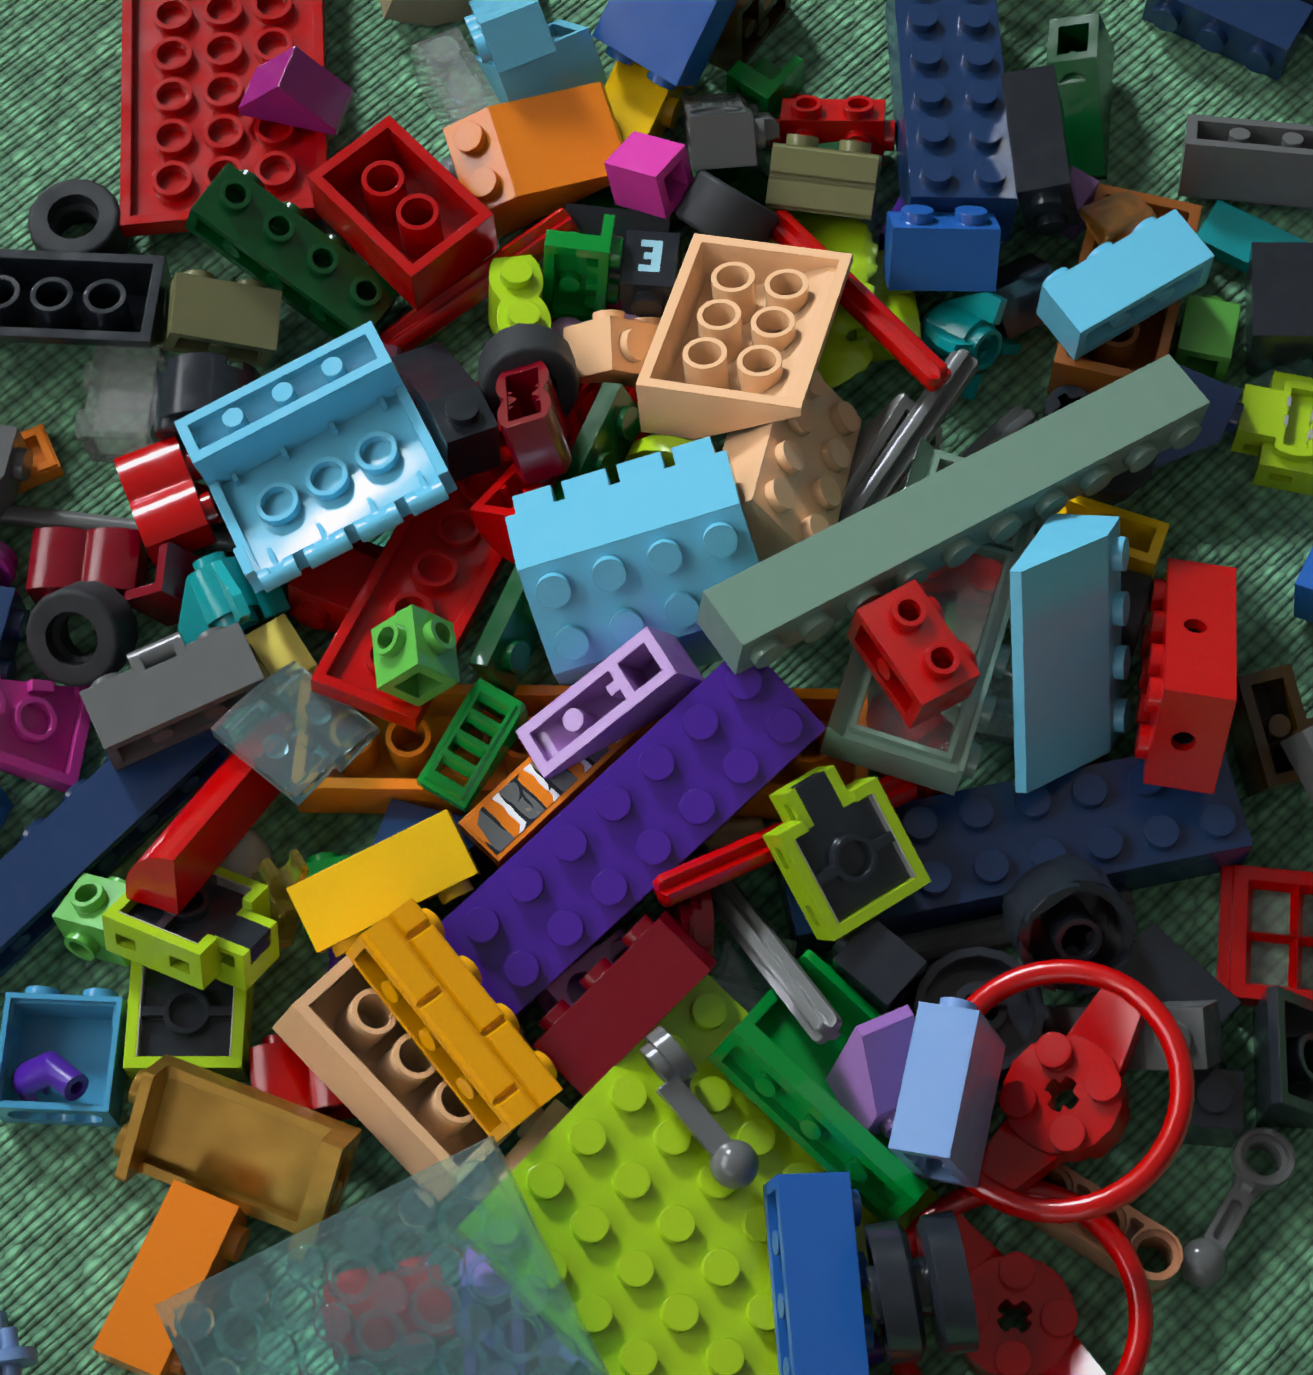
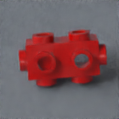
[770,93,895,166]

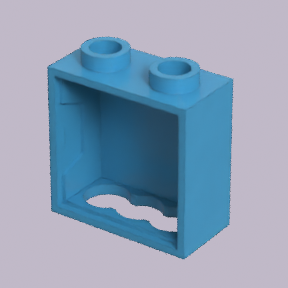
[0,985,128,1127]

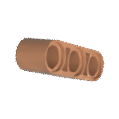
[1028,1165,1183,1293]

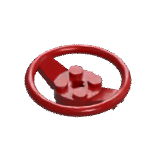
[964,959,1195,1224]
[880,1180,1154,1375]

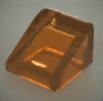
[1079,189,1156,246]

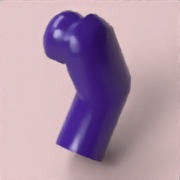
[12,1051,89,1102]

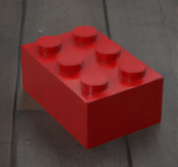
[307,115,498,311]

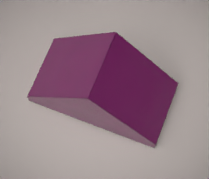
[238,46,354,136]

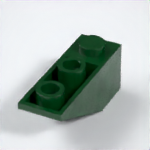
[1046,13,1114,180]

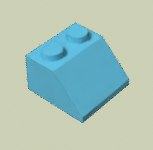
[470,19,607,105]

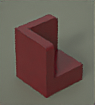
[124,542,200,626]

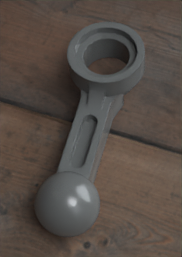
[639,1026,759,1189]
[1179,1128,1295,1288]

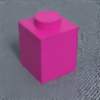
[604,131,694,219]

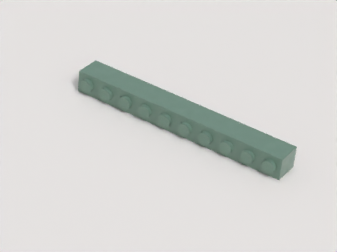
[696,354,1210,675]

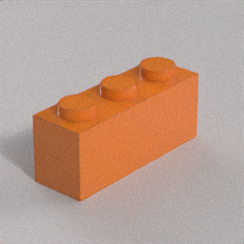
[92,1179,250,1375]

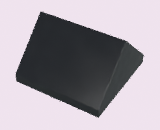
[1245,242,1313,377]
[1252,986,1313,1129]

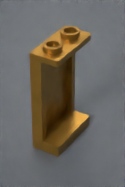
[113,1054,363,1258]

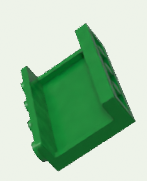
[707,950,928,1222]

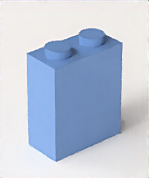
[888,997,1006,1188]

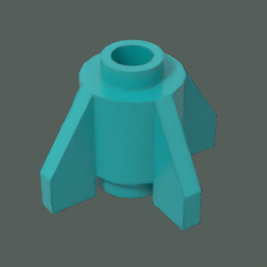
[922,292,1022,400]
[177,551,290,649]

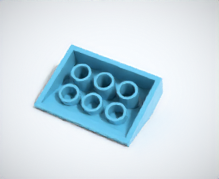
[1010,513,1131,793]

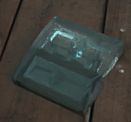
[211,661,380,806]

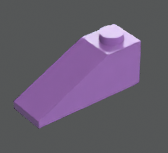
[515,626,704,779]

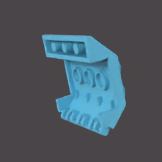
[174,321,458,593]
[505,436,760,685]

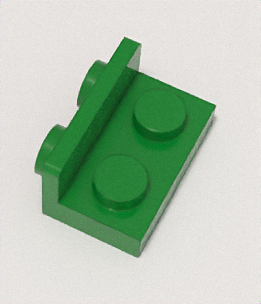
[542,214,624,322]

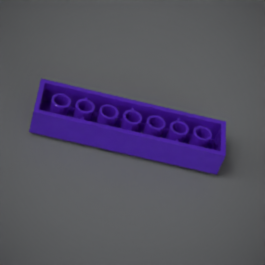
[442,661,826,1017]

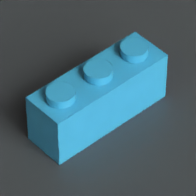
[464,0,557,74]
[1036,209,1214,361]

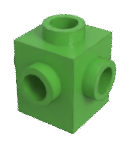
[371,604,460,707]
[52,872,131,967]

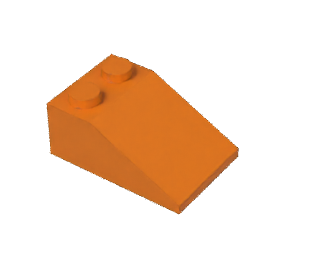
[443,82,623,239]

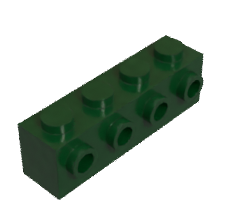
[185,162,399,339]

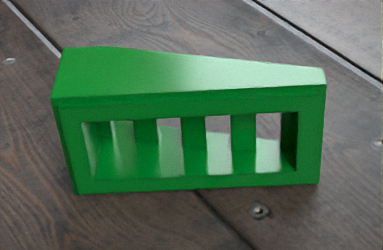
[416,678,529,813]

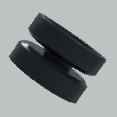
[912,946,1046,1091]
[864,1210,979,1366]

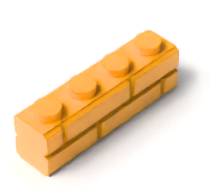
[345,898,563,1144]

